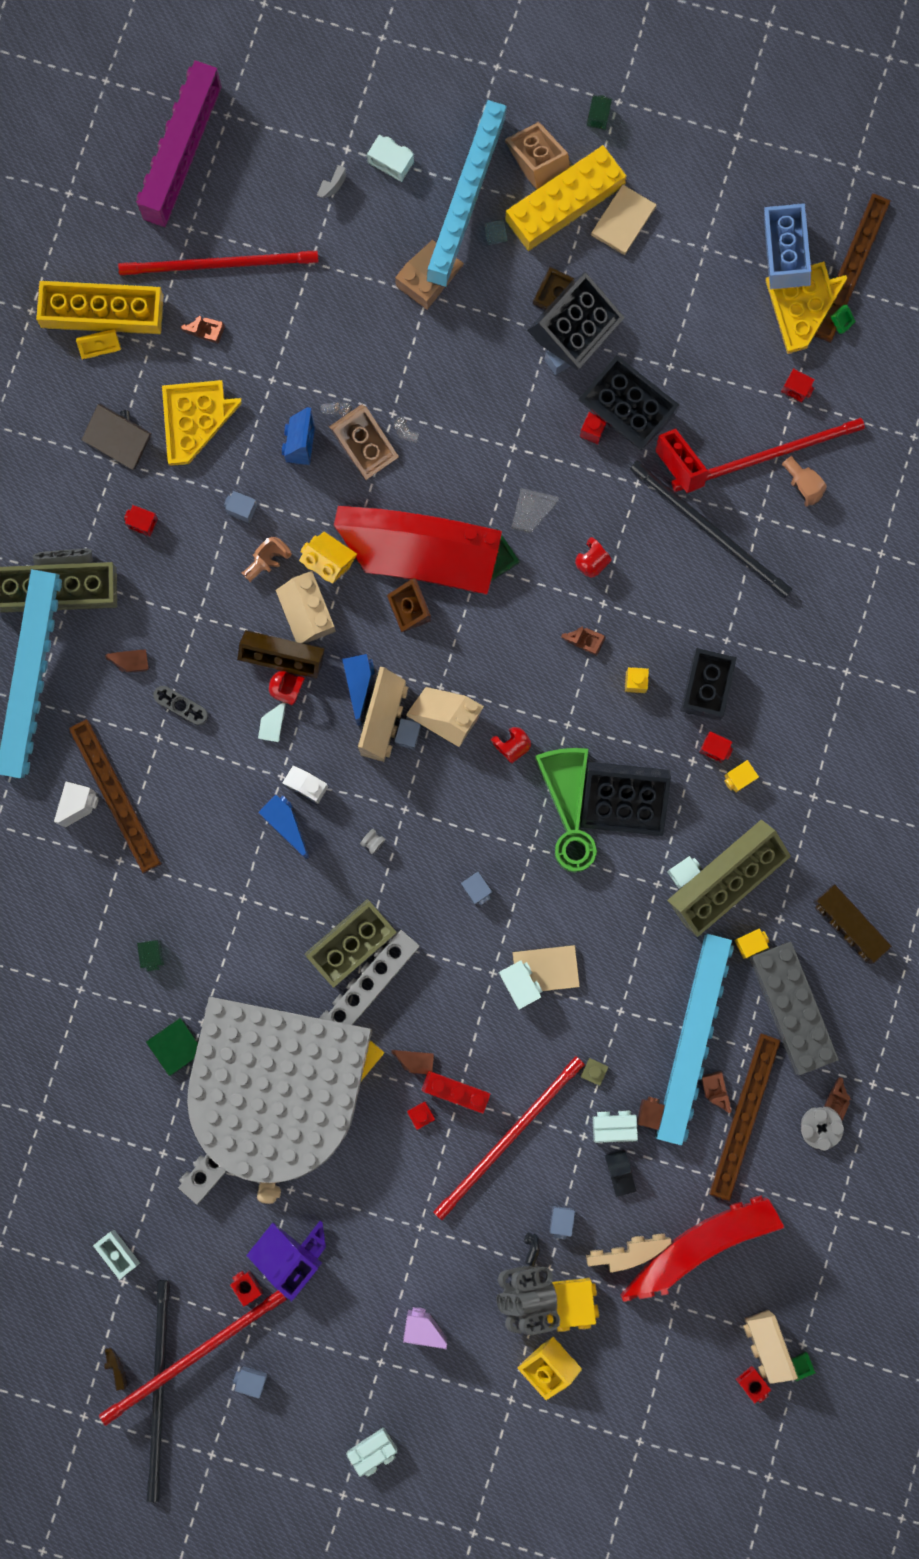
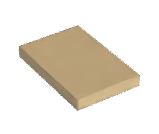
[591,185,656,255]
[512,945,580,991]

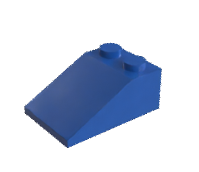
[282,407,315,465]
[342,654,375,726]
[258,795,309,859]

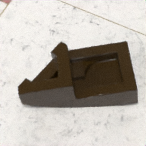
[104,1348,128,1391]

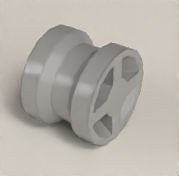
[360,829,386,855]

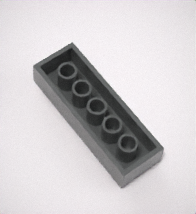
[749,942,839,1075]

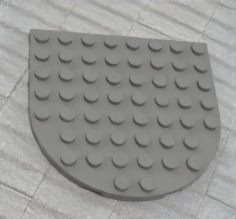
[187,997,372,1183]

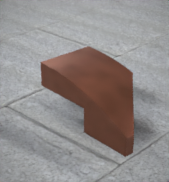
[181,316,225,344]
[561,626,606,656]
[105,649,148,672]
[392,1050,434,1074]
[701,1071,731,1113]
[824,1077,851,1120]

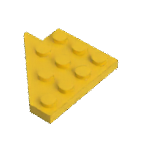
[765,262,847,354]
[162,380,242,466]

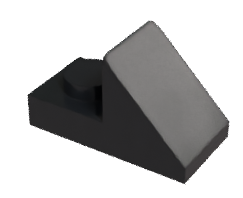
[604,1150,637,1197]

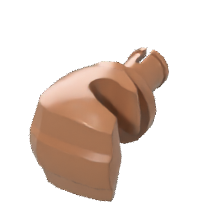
[782,456,827,506]
[242,537,292,582]

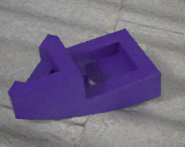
[301,1220,326,1259]

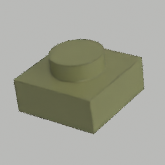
[580,1058,608,1086]

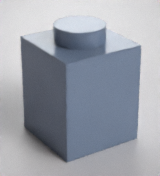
[544,350,570,376]
[224,491,257,523]
[395,717,421,750]
[461,872,492,905]
[549,1206,575,1239]
[233,1366,267,1398]

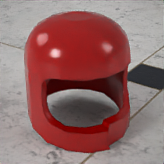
[575,537,612,577]
[268,671,305,706]
[491,727,531,764]

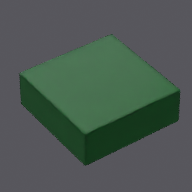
[831,305,856,334]
[791,1352,816,1381]

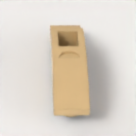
[586,1234,671,1272]

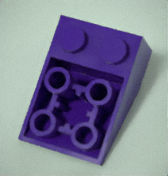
[246,1222,322,1301]

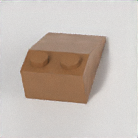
[505,122,570,189]
[395,240,464,310]
[329,404,399,480]

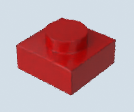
[407,1101,435,1130]

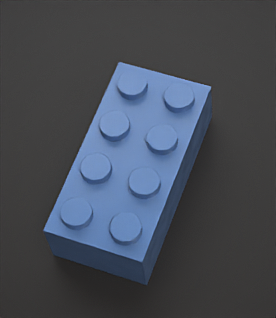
[764,203,811,289]

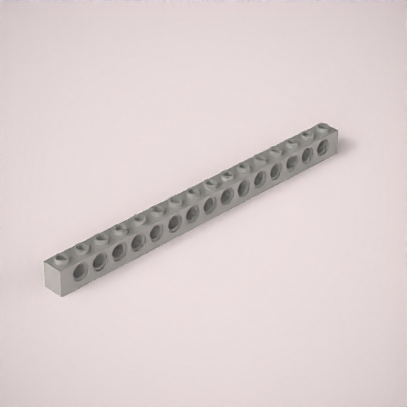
[178,930,420,1204]

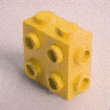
[299,532,357,584]
[547,1278,599,1332]

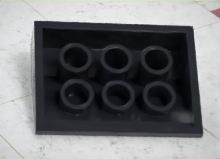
[527,272,625,370]
[578,355,679,451]
[581,762,671,836]

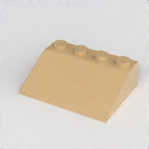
[358,667,409,762]

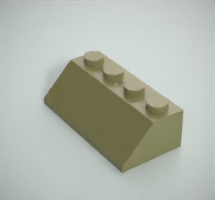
[305,899,397,988]

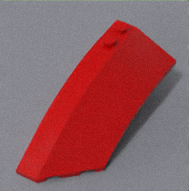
[334,506,502,595]
[620,1195,784,1302]

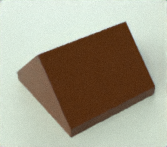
[387,578,431,632]

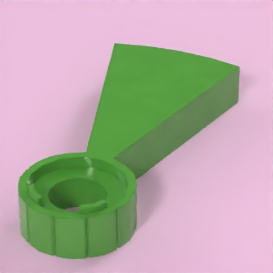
[535,748,597,873]

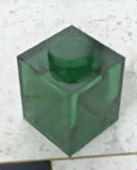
[587,95,612,130]
[137,940,164,972]

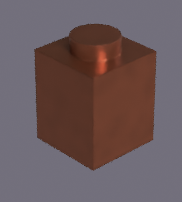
[637,1096,665,1130]

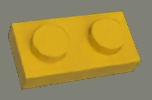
[76,329,121,359]

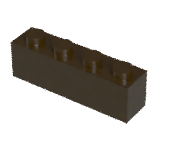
[237,630,325,679]
[813,884,892,964]

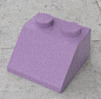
[403,1307,447,1349]

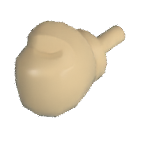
[257,1182,281,1204]

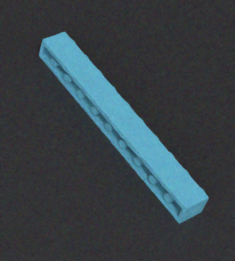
[427,100,507,287]
[0,569,62,778]
[655,934,734,1145]

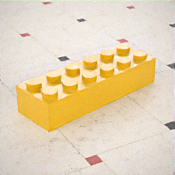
[505,145,626,251]
[36,281,164,334]

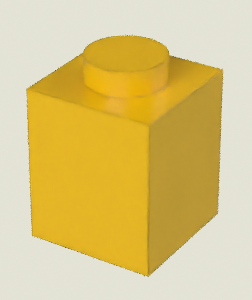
[625,667,649,693]
[724,760,759,793]
[734,929,769,959]

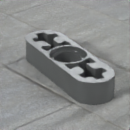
[32,548,93,565]
[153,686,208,726]

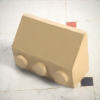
[276,571,336,644]
[743,1310,798,1384]

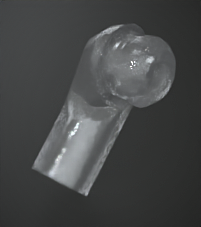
[321,402,352,417]
[394,417,419,443]

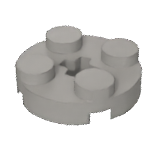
[801,1106,844,1150]

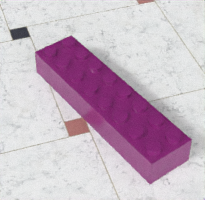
[136,60,222,227]

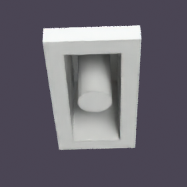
[283,766,328,804]

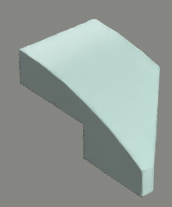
[258,702,286,742]

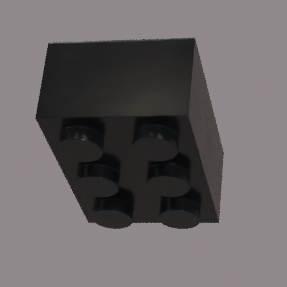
[680,648,737,721]

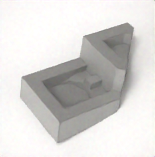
[317,165,346,198]

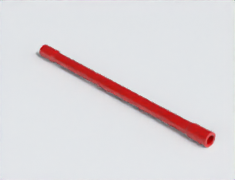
[118,250,319,275]
[671,418,865,492]
[433,1056,585,1220]
[99,1291,287,1426]

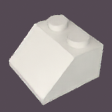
[54,782,99,827]

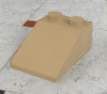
[406,687,484,747]

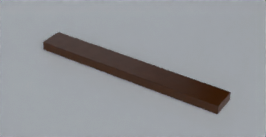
[814,193,891,343]
[69,719,162,874]
[709,1033,781,1201]

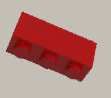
[655,429,708,493]
[422,1070,490,1114]

